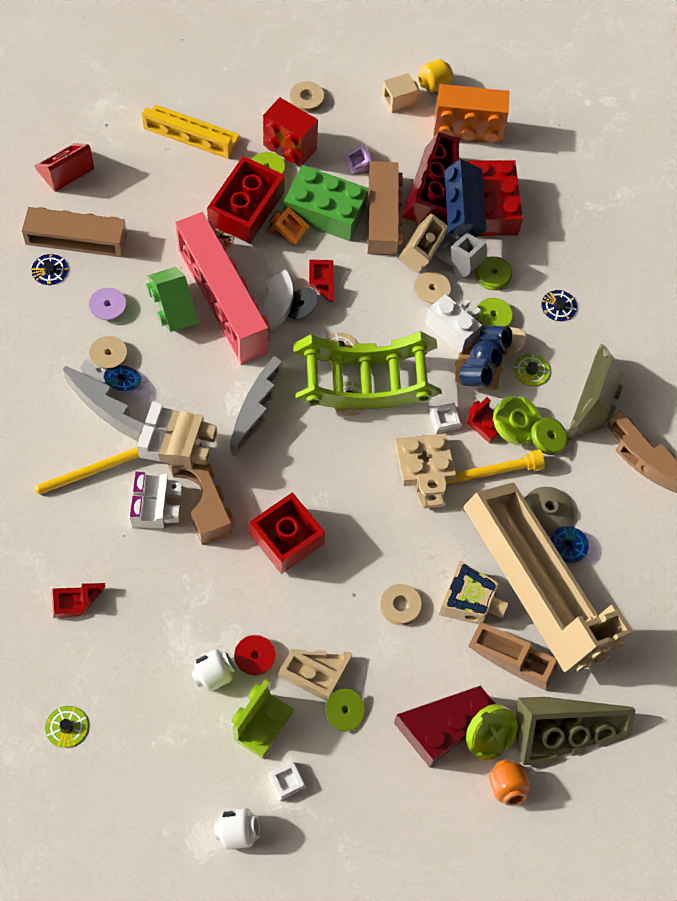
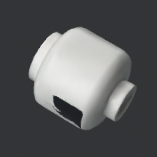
[192,649,236,691]
[214,808,260,849]

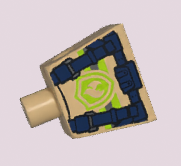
[439,561,508,625]

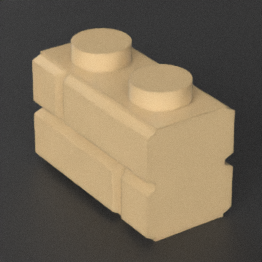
[399,214,448,273]

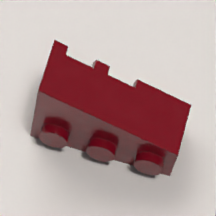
[394,685,496,768]

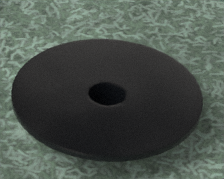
[288,288,318,319]

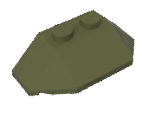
[567,344,623,440]

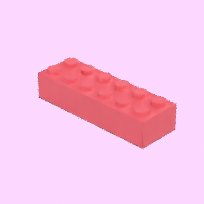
[175,211,270,364]

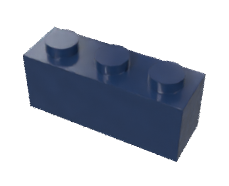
[444,159,487,237]

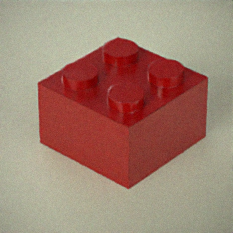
[263,97,318,167]
[249,492,325,574]

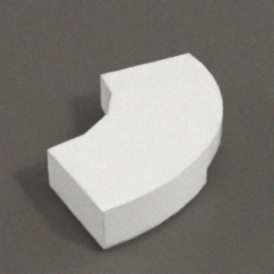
[258,270,294,332]

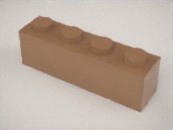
[367,161,403,255]
[22,207,127,257]

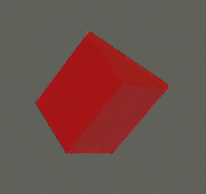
[34,143,95,192]

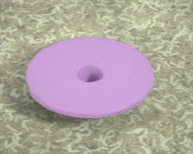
[89,288,126,320]

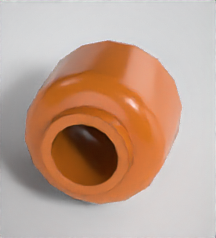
[489,760,531,806]

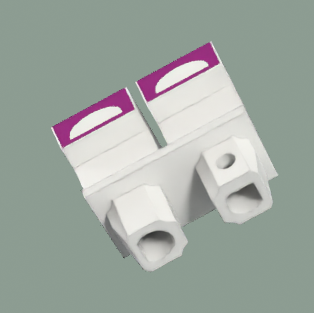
[130,471,183,529]

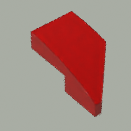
[309,259,334,302]
[51,583,106,618]

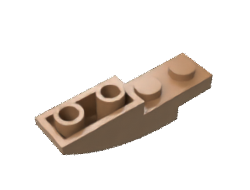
[607,410,677,493]

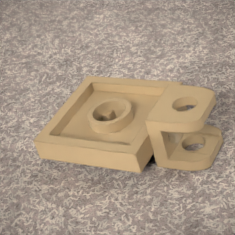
[395,434,456,508]

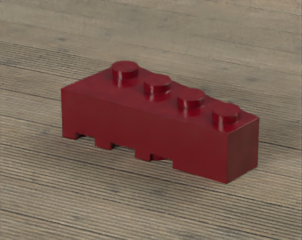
[402,132,459,226]

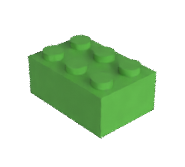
[284,165,369,241]

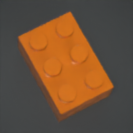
[433,84,510,143]

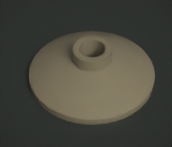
[525,486,574,536]

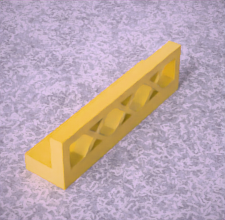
[142,104,240,159]

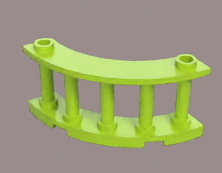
[293,331,442,409]

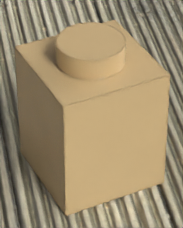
[382,73,419,113]

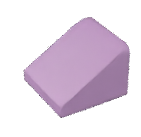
[344,143,375,175]

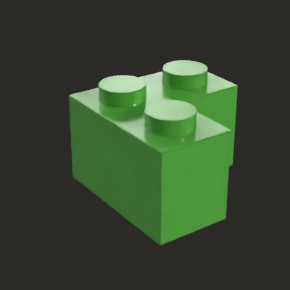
[146,267,199,332]

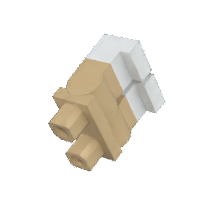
[137,401,217,469]

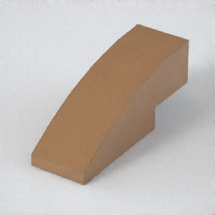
[469,622,557,691]

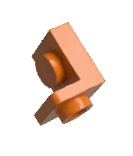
[267,207,310,246]

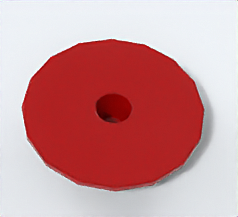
[234,635,276,675]

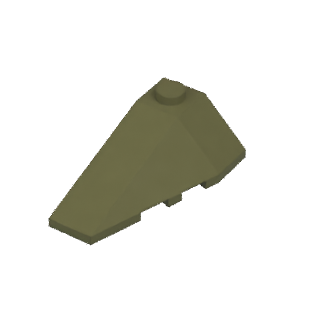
[515,697,635,765]

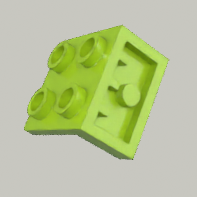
[231,679,294,759]

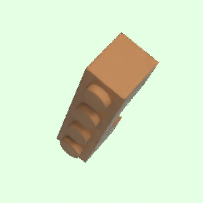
[167,442,234,545]

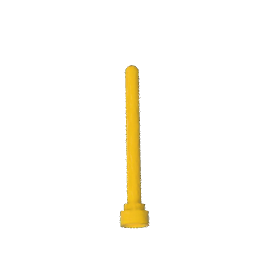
[34,447,140,495]
[446,449,545,485]

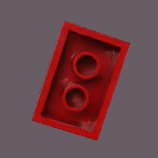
[207,156,285,244]
[468,160,523,236]

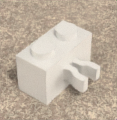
[425,294,482,355]

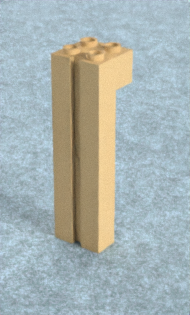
[463,482,633,673]

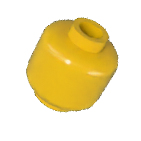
[418,59,453,93]

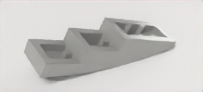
[230,356,282,456]
[63,365,146,442]

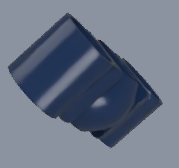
[459,325,513,387]

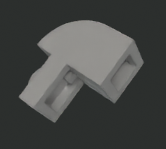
[434,233,486,277]

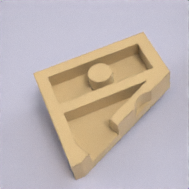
[278,649,352,701]

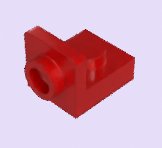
[467,397,499,443]

